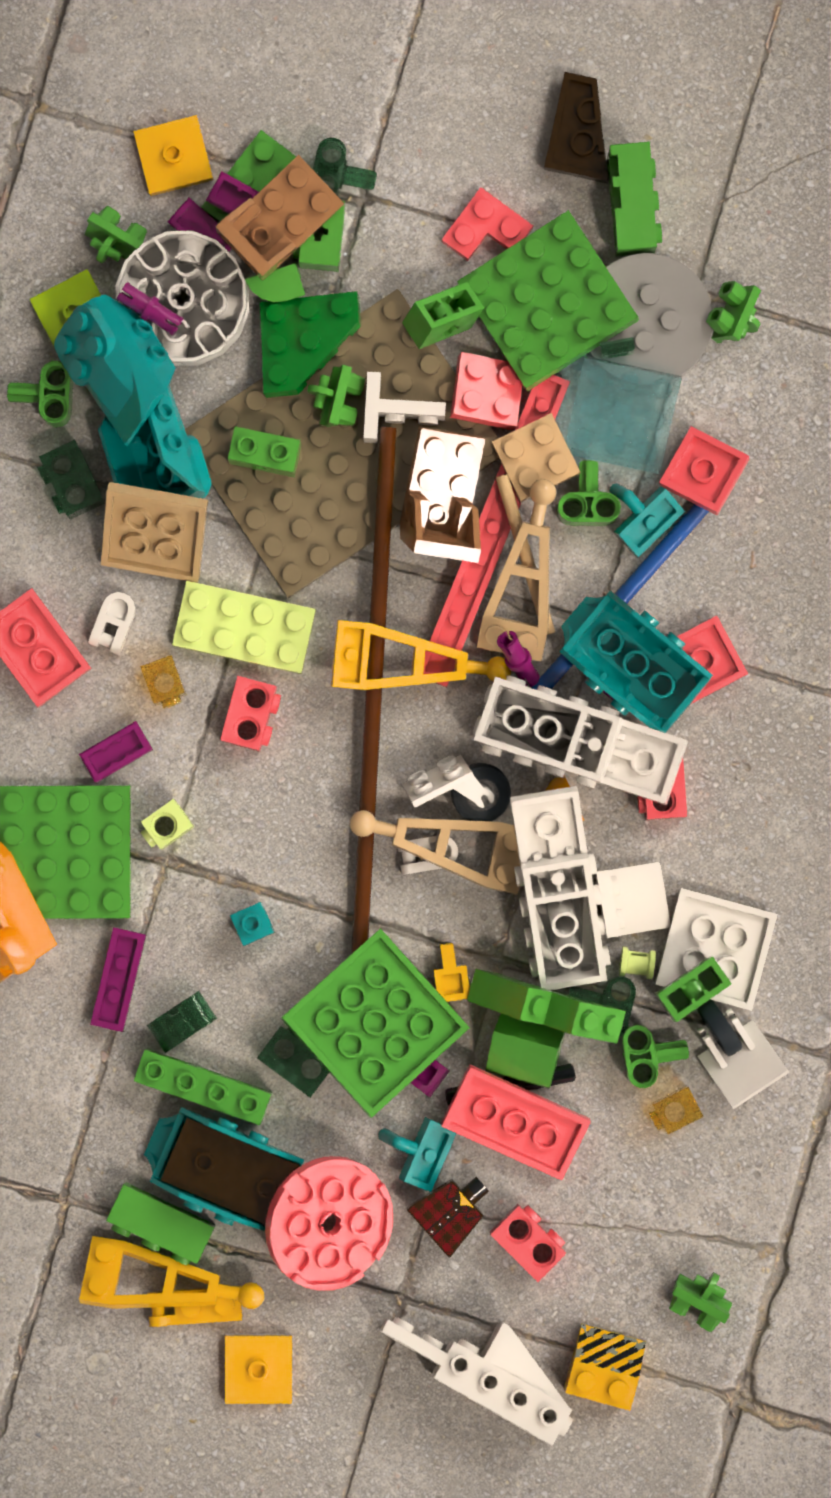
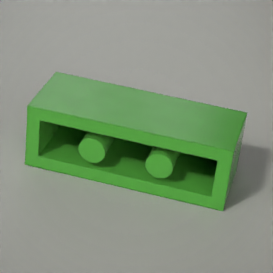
[106,1182,216,1265]

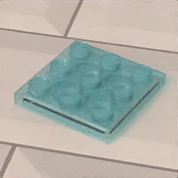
[566,356,682,474]

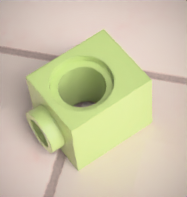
[141,799,194,850]

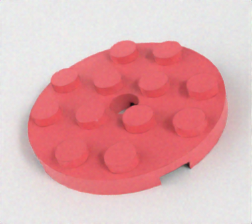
[265,1156,393,1291]

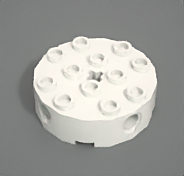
[115,231,249,366]

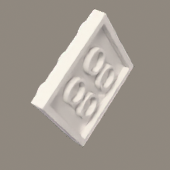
[655,888,778,1011]

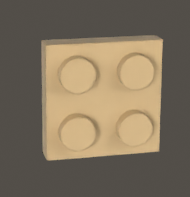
[492,413,580,503]

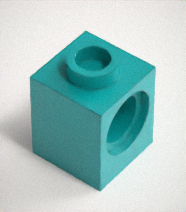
[230,902,275,946]

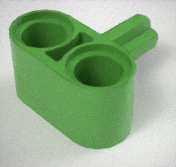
[7,361,73,428]
[557,460,621,526]
[621,1024,689,1088]

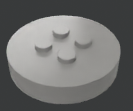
[588,253,713,388]

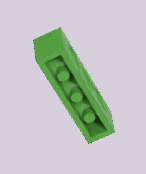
[134,1048,273,1125]

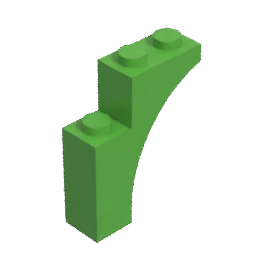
[467,969,626,1043]

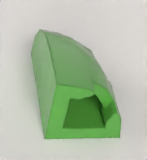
[245,263,305,302]

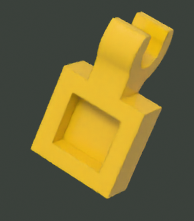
[433,943,470,1002]

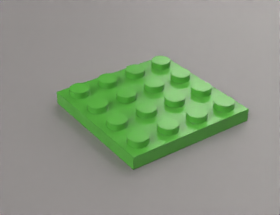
[457,210,639,392]
[0,786,131,919]
[281,928,470,1118]

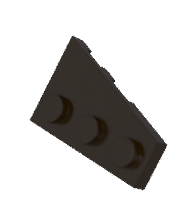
[544,72,608,184]

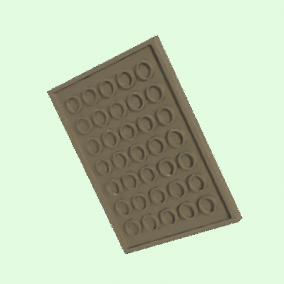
[185,289,499,599]

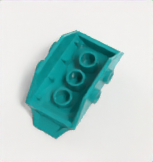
[54,294,176,447]
[98,385,211,499]
[559,590,713,733]
[144,1107,304,1231]

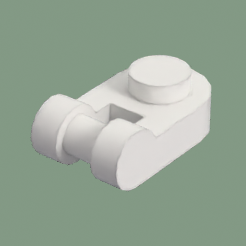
[88,592,136,655]
[397,836,458,875]

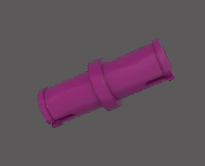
[116,282,184,336]
[497,631,540,687]

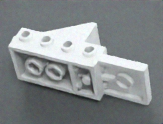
[473,675,688,805]
[510,786,611,990]
[379,1317,573,1446]

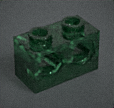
[37,440,106,520]
[257,1025,329,1098]

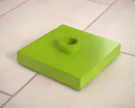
[29,269,101,348]

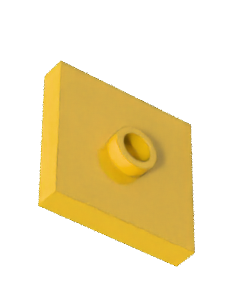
[133,115,214,196]
[225,1335,292,1404]

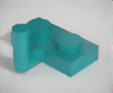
[609,483,685,557]
[378,1117,457,1192]

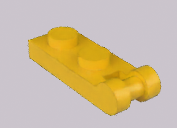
[147,1286,243,1327]

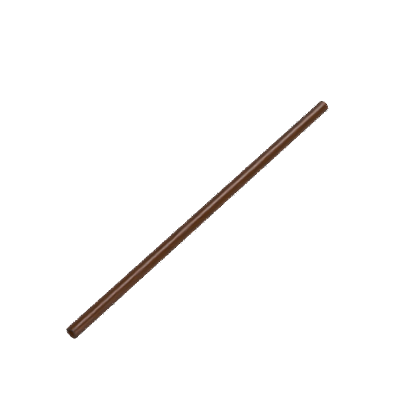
[351,427,397,954]

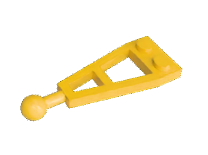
[331,620,511,690]
[79,1236,264,1309]

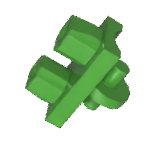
[85,206,147,263]
[706,281,761,343]
[307,365,365,427]
[669,1272,732,1332]

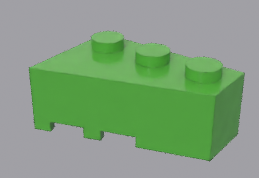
[607,141,662,256]

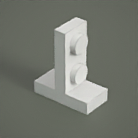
[364,372,446,443]

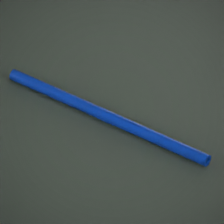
[531,504,709,690]

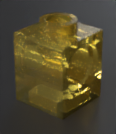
[140,655,187,709]
[649,1086,704,1135]

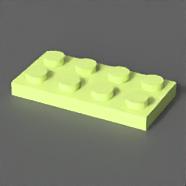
[172,581,316,674]

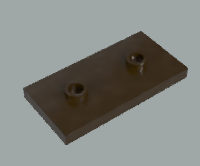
[161,1117,301,1224]

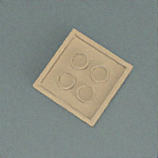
[101,482,208,583]

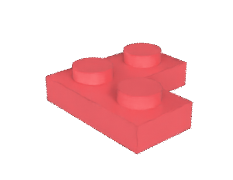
[442,187,533,261]

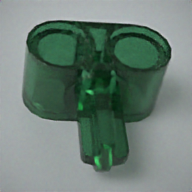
[313,138,377,197]
[568,976,636,1037]
[147,991,217,1053]

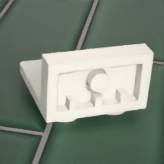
[594,862,671,938]

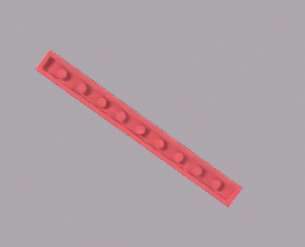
[423,375,570,688]

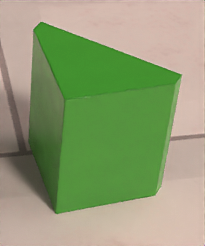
[485,1013,565,1089]

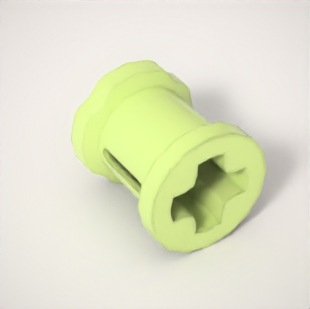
[619,946,656,979]

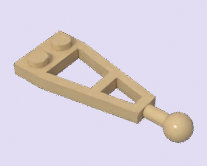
[477,479,556,662]
[350,810,520,895]

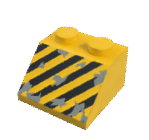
[564,1323,646,1411]

